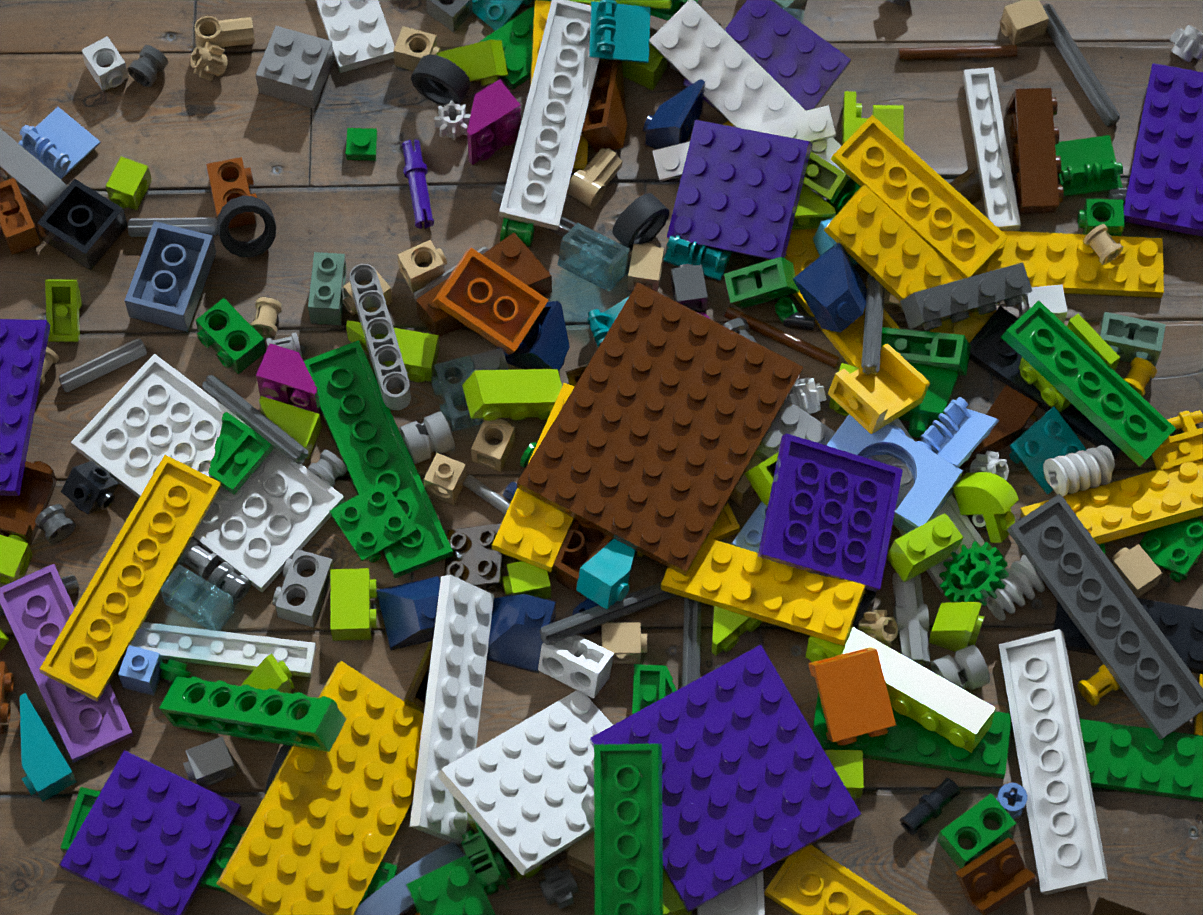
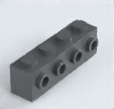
[900,262,1033,331]

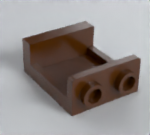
[0,461,57,547]

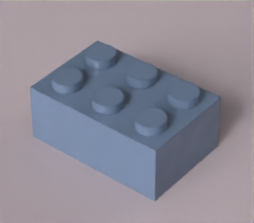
[124,221,216,332]

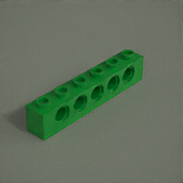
[159,676,346,752]

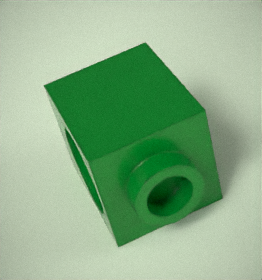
[1078,199,1124,236]

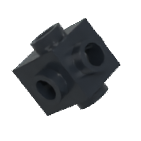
[61,461,119,514]

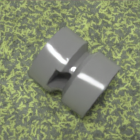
[399,411,455,464]
[931,645,990,690]

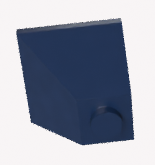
[643,79,705,150]
[793,242,867,333]
[497,301,570,372]
[377,576,441,650]
[487,594,556,674]

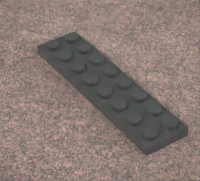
[1007,494,1203,740]

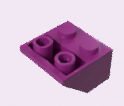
[467,80,521,165]
[256,343,322,418]

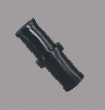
[900,778,961,835]

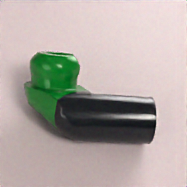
[775,296,815,331]

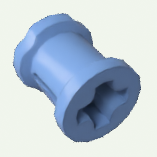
[996,783,1027,820]

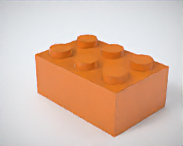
[432,247,549,355]

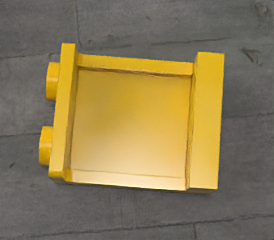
[828,344,930,435]

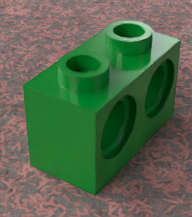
[724,257,799,309]
[195,298,266,375]
[937,793,1016,869]

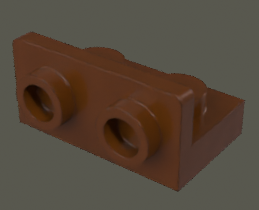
[955,838,1037,915]

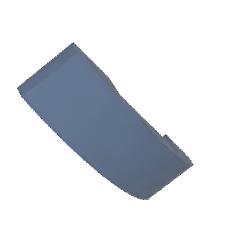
[353,842,474,915]

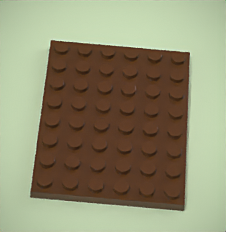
[517,283,803,576]

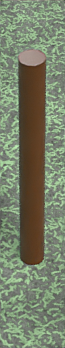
[898,45,1017,60]
[724,306,840,368]

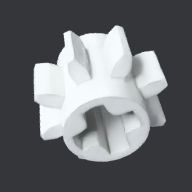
[1170,25,1203,62]
[434,101,471,140]
[787,378,827,414]
[970,451,1009,480]

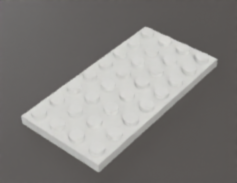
[71,354,345,593]

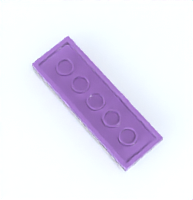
[0,564,133,763]

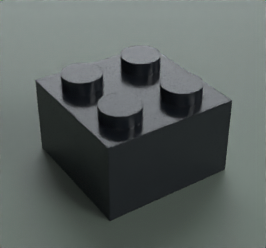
[37,179,128,271]

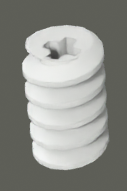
[1043,445,1115,496]
[986,555,1045,620]

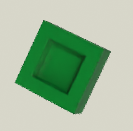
[346,128,378,161]

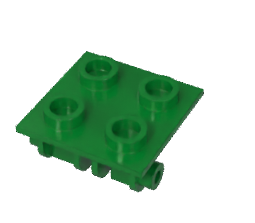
[1055,135,1123,196]
[329,481,417,563]
[1139,518,1203,583]
[461,820,511,896]

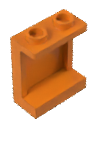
[808,647,896,745]

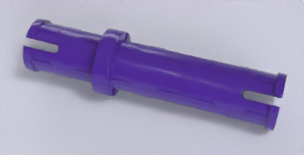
[402,139,434,229]

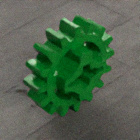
[939,541,1009,606]

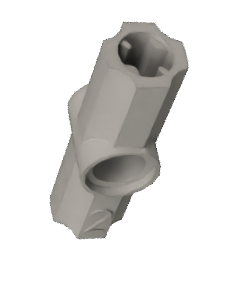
[892,573,930,667]

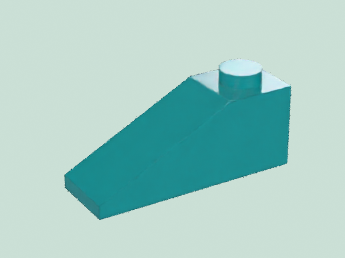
[576,539,636,609]
[19,693,77,802]

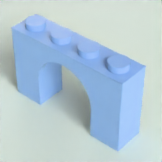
[826,414,963,533]

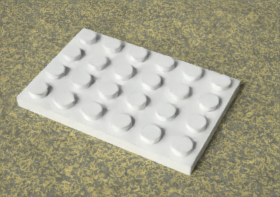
[437,690,612,876]

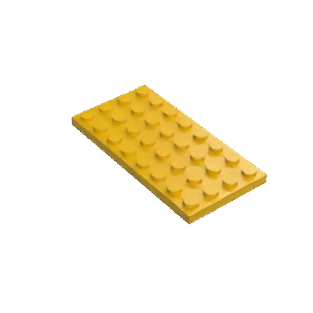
[217,661,424,915]

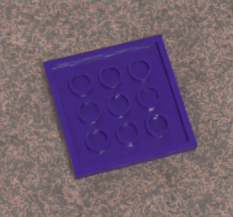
[683,0,851,113]
[667,120,812,260]
[758,433,903,592]
[60,750,242,915]

